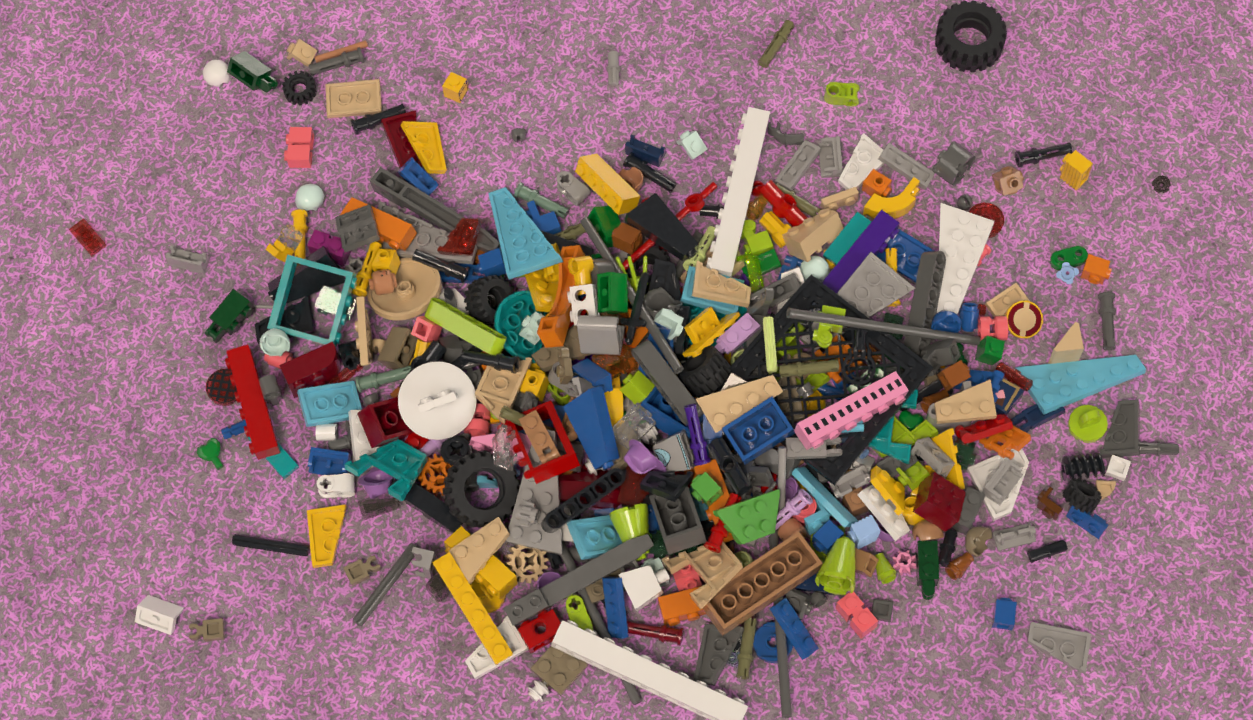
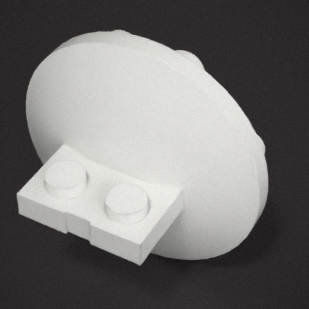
[398,361,476,440]

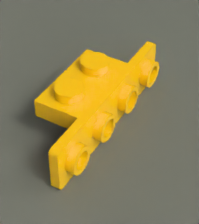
[682,307,740,357]

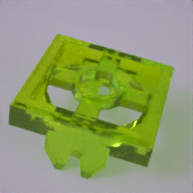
[736,252,765,293]

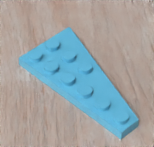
[488,187,563,280]
[1015,355,1146,415]

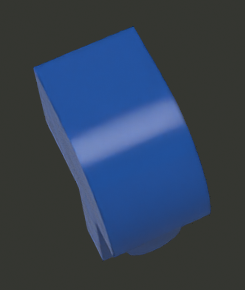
[525,200,561,235]

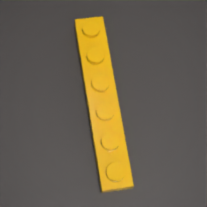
[432,552,513,665]

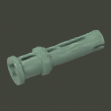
[514,182,570,219]
[355,365,411,393]

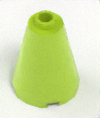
[609,504,649,561]
[815,537,855,595]

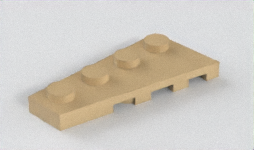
[695,375,783,433]

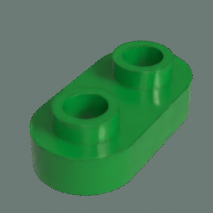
[1050,246,1088,270]

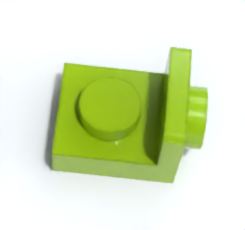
[896,461,930,491]

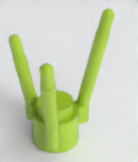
[616,256,648,292]

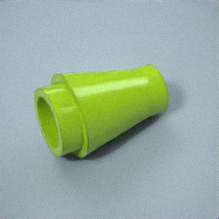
[874,553,896,584]

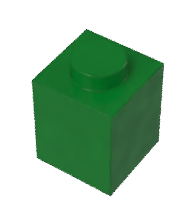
[975,336,1005,366]

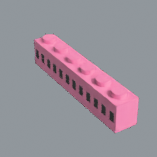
[794,371,909,450]

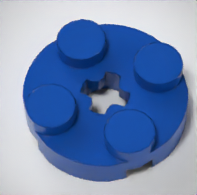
[753,622,793,663]

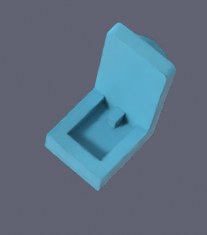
[804,489,831,535]

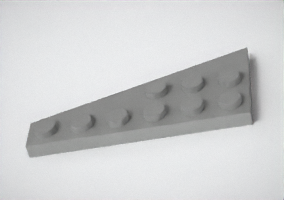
[366,201,477,265]
[799,252,915,352]
[506,430,563,555]

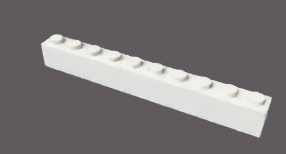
[706,107,770,277]
[551,620,748,720]

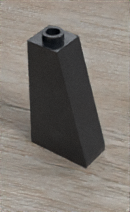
[625,193,699,261]
[268,246,346,303]

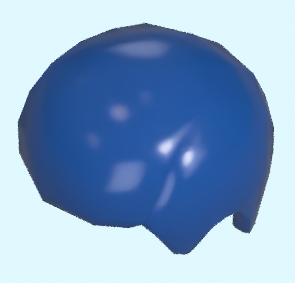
[931,310,962,333]

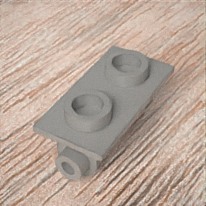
[829,464,871,498]
[992,523,1036,551]

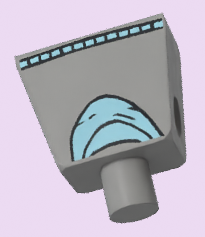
[651,429,695,471]

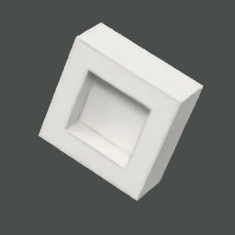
[1105,455,1131,481]

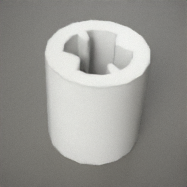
[316,424,338,441]

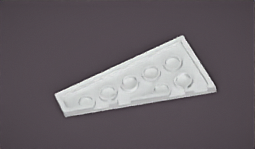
[937,203,994,315]

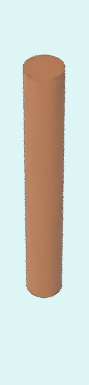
[314,40,368,63]

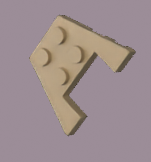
[662,542,743,609]

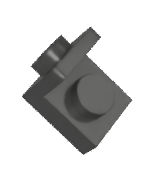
[786,588,813,620]

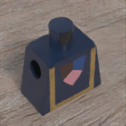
[986,379,1025,420]

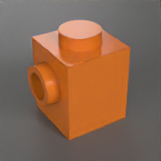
[862,169,892,198]
[1080,254,1112,285]

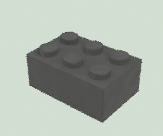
[649,486,707,555]

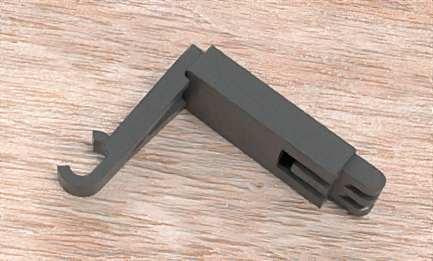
[744,288,774,382]

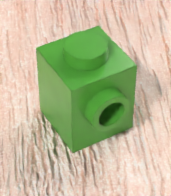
[691,472,723,507]

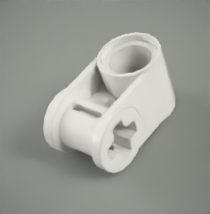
[317,473,355,498]

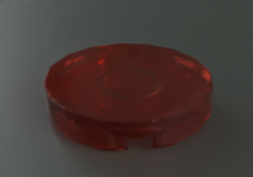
[969,202,1004,239]

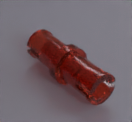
[996,362,1033,391]

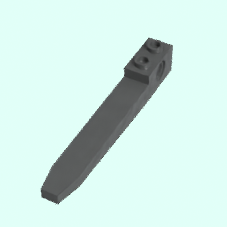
[370,167,500,252]
[504,534,654,626]

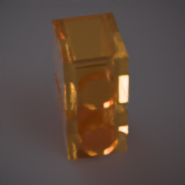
[592,344,638,379]

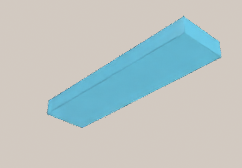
[792,467,858,528]

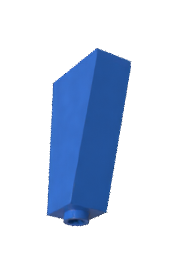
[563,386,620,470]

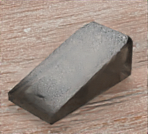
[357,498,401,520]

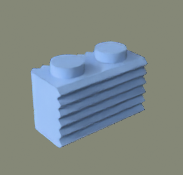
[846,515,881,549]

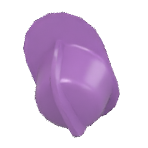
[624,439,666,474]
[358,467,393,499]

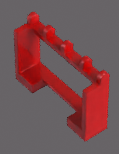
[501,400,580,484]

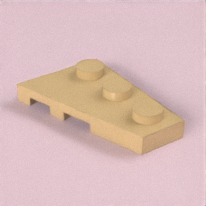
[692,261,751,308]
[934,379,997,424]
[449,517,510,584]

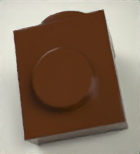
[1036,487,1063,521]

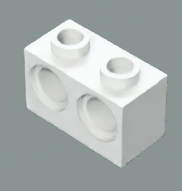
[567,284,600,326]

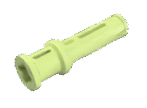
[683,226,716,271]

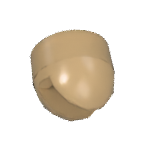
[371,339,386,354]

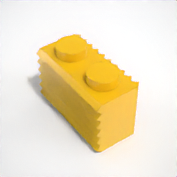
[1059,150,1093,190]

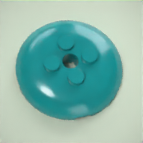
[494,291,548,363]

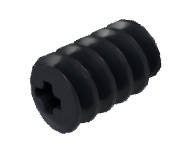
[1061,452,1105,481]

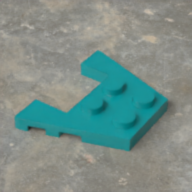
[868,390,918,464]
[345,439,428,501]

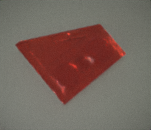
[617,464,653,507]

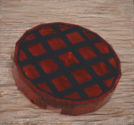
[206,369,237,406]

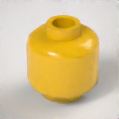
[901,496,925,525]

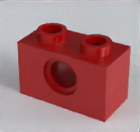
[518,609,561,654]

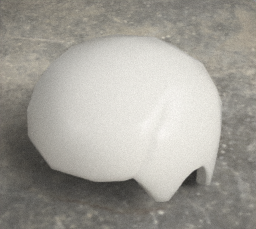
[203,60,232,87]

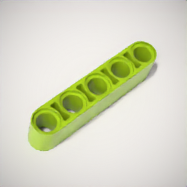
[424,298,507,355]

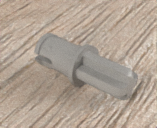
[606,51,621,87]

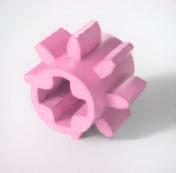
[893,550,917,576]

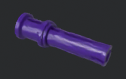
[684,404,711,465]

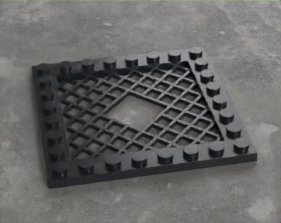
[715,274,933,486]

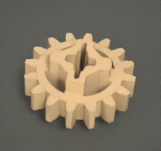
[505,545,549,583]

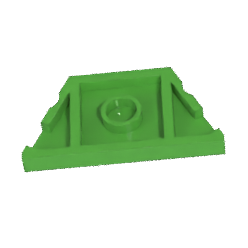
[713,489,780,545]

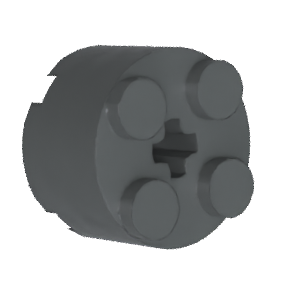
[932,141,975,186]

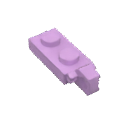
[715,312,761,354]

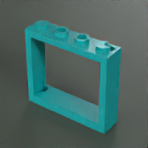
[267,254,357,347]

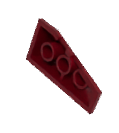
[558,470,622,509]

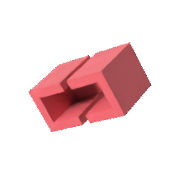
[284,127,314,168]
[835,591,878,639]

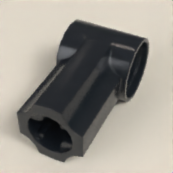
[338,340,360,370]

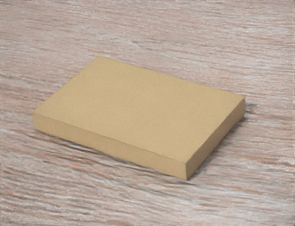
[325,79,382,118]

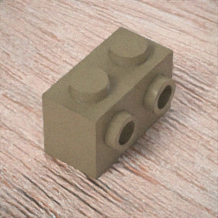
[377,326,419,370]

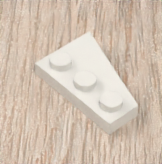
[838,133,884,190]
[348,410,379,468]
[858,484,910,541]
[465,616,528,680]

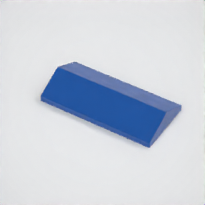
[877,229,934,283]

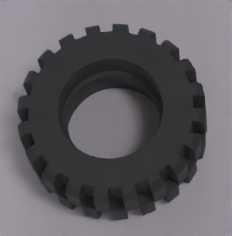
[935,0,1007,72]
[443,452,521,528]

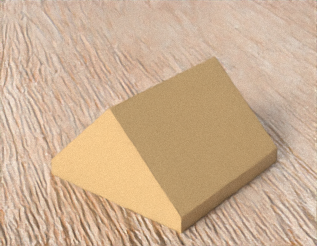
[1048,322,1084,364]

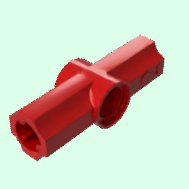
[759,180,807,227]

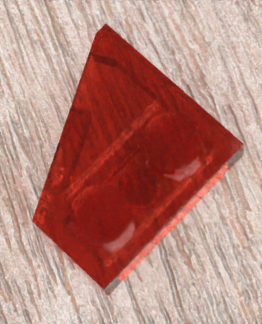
[437,218,482,256]

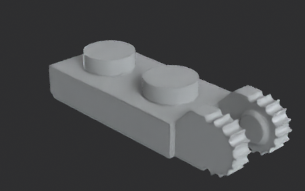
[785,437,842,459]

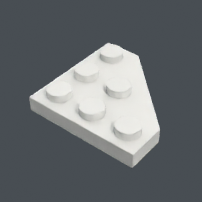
[967,449,1029,521]

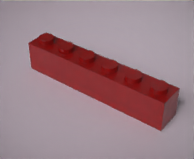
[225,344,280,460]

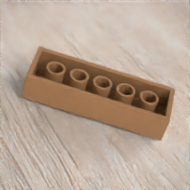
[702,531,823,636]

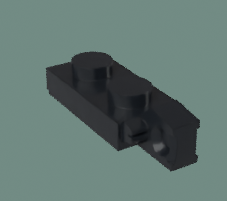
[673,306,691,361]

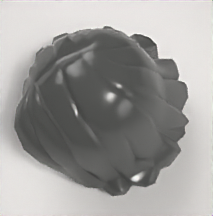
[643,287,683,321]

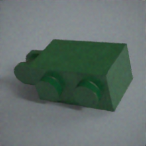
[227,51,278,92]
[205,289,255,343]
[915,541,939,600]

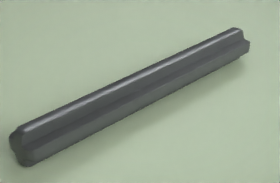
[353,543,418,626]

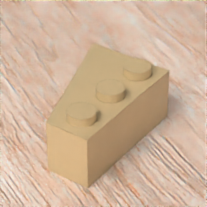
[782,208,844,262]

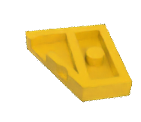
[870,465,905,515]

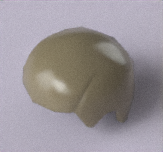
[965,526,992,557]

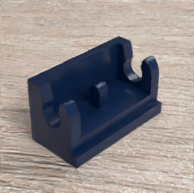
[625,134,666,167]

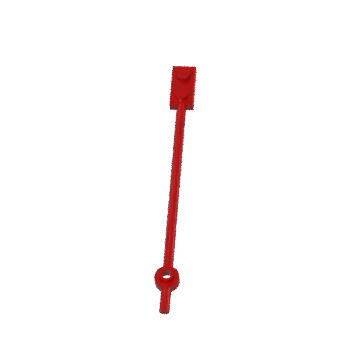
[568,182,717,329]

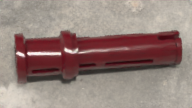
[627,621,684,646]

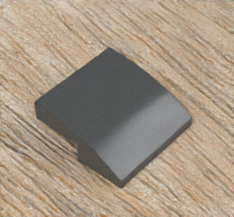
[335,204,380,253]

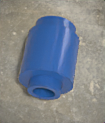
[959,302,979,332]

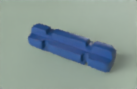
[221,420,247,439]

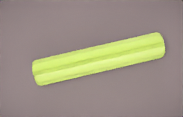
[763,316,777,373]

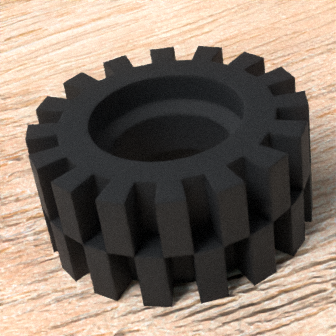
[282,71,317,106]
[1062,478,1102,513]

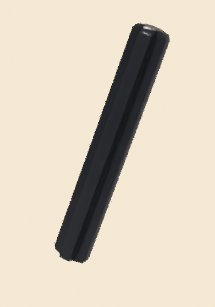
[232,534,309,556]

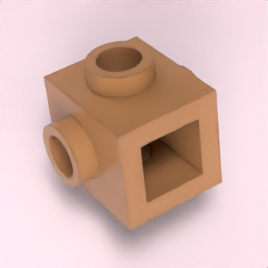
[992,166,1024,196]

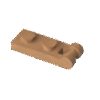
[518,410,561,464]

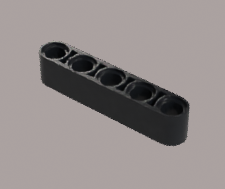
[541,468,625,533]

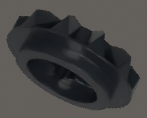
[441,436,472,466]

